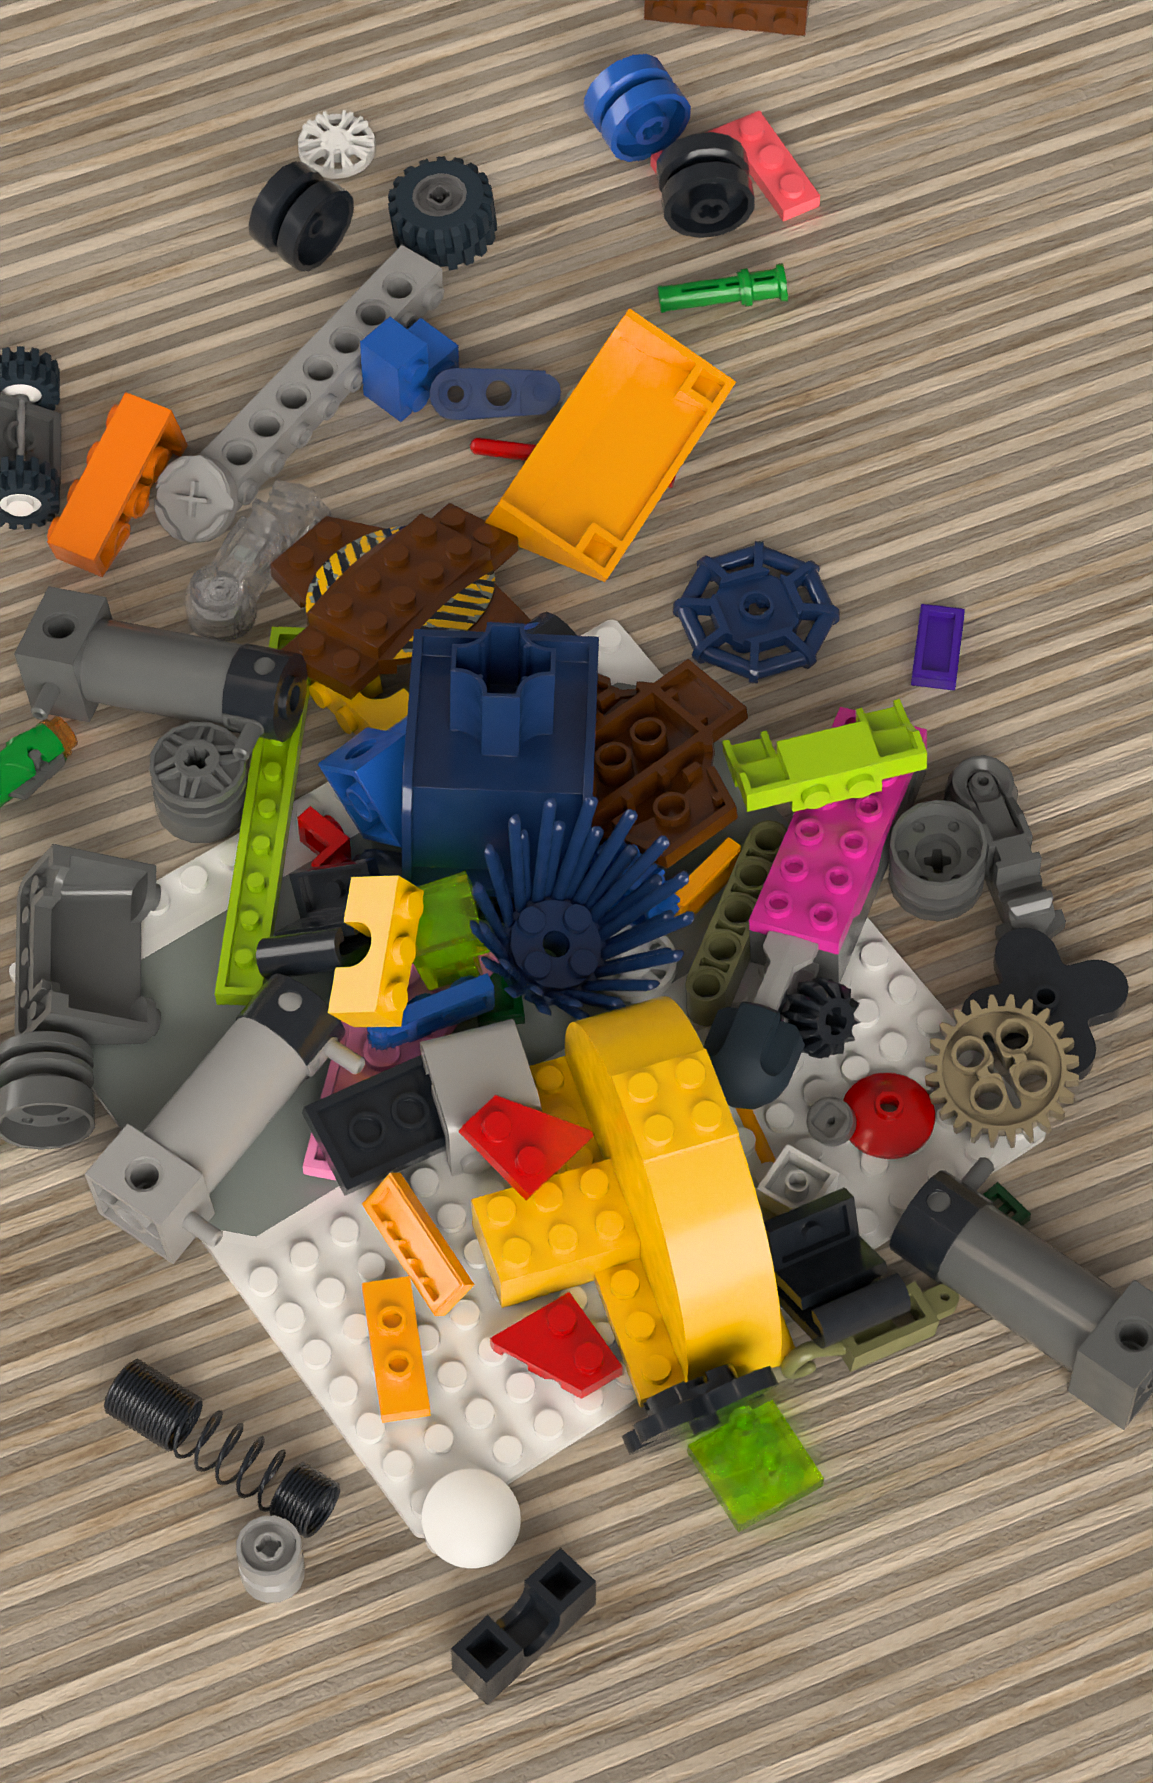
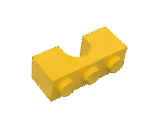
[308,675,409,735]
[328,876,424,1027]

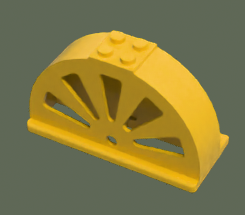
[471,996,795,1408]

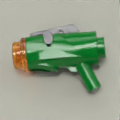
[0,716,78,807]

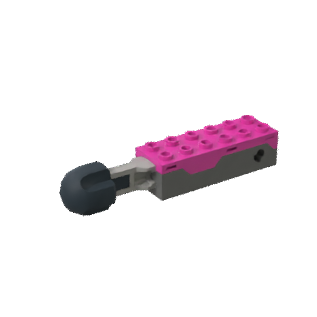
[703,706,927,1109]

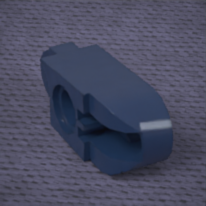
[429,368,561,421]

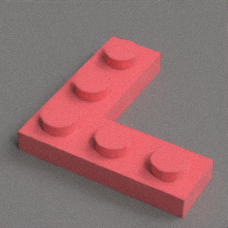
[650,110,820,221]

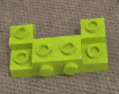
[722,699,927,812]

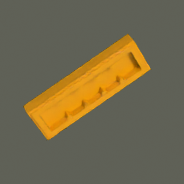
[362,1173,475,1316]
[362,1276,431,1423]

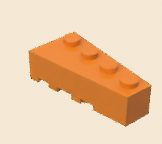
[47,392,188,577]

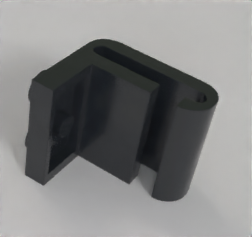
[256,857,380,980]
[764,1187,911,1349]

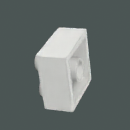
[756,1144,839,1215]

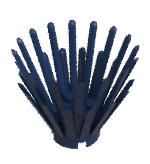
[470,796,694,1020]

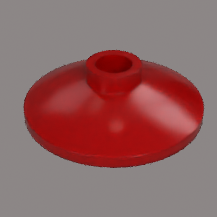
[843,1072,935,1159]

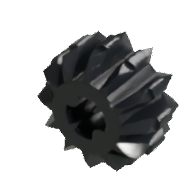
[780,977,861,1059]

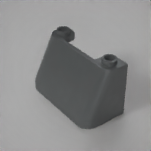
[14,844,161,1045]

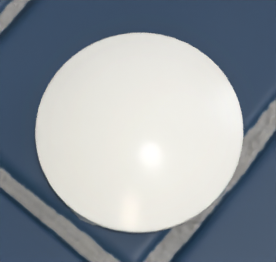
[421,1469,521,1569]

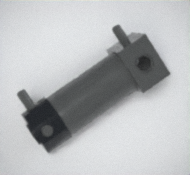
[14,586,308,760]
[889,1157,1153,1430]

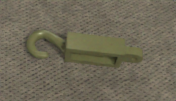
[781,1282,959,1379]

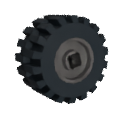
[388,156,497,271]

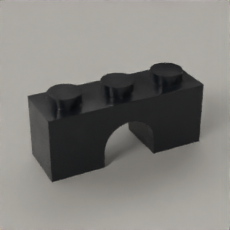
[451,1547,596,1705]

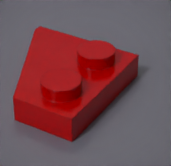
[458,1095,594,1201]
[490,1292,623,1399]

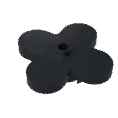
[961,928,1129,1081]
[621,1363,779,1455]

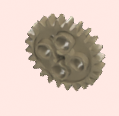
[925,994,1079,1148]

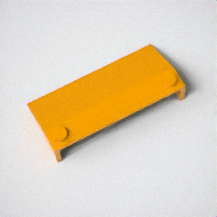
[485,308,736,582]

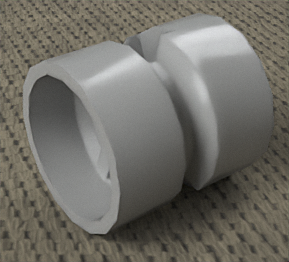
[236,1515,305,1603]

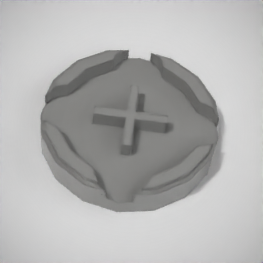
[154,455,238,543]

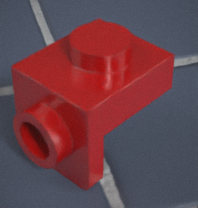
[297,806,352,867]

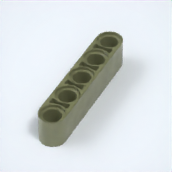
[685,820,787,1027]

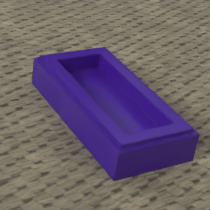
[911,604,965,691]

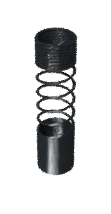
[104,1359,340,1538]

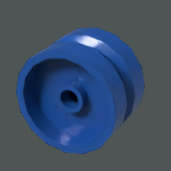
[584,54,691,162]

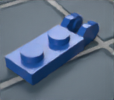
[367,973,495,1052]

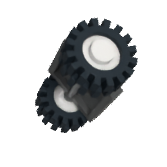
[0,346,61,530]

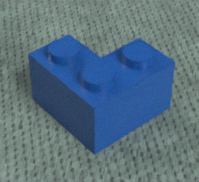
[360,317,459,422]

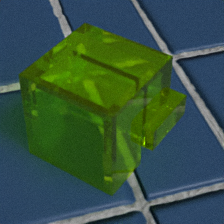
[413,871,491,991]

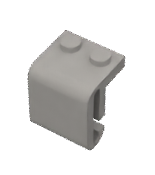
[420,1019,542,1176]

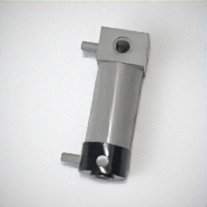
[85,974,365,1264]

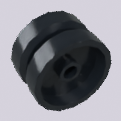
[656,132,755,238]
[248,161,354,271]

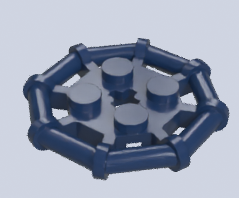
[673,541,840,684]

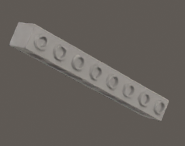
[198,245,444,512]

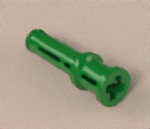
[657,263,788,313]

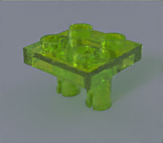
[687,1399,824,1533]

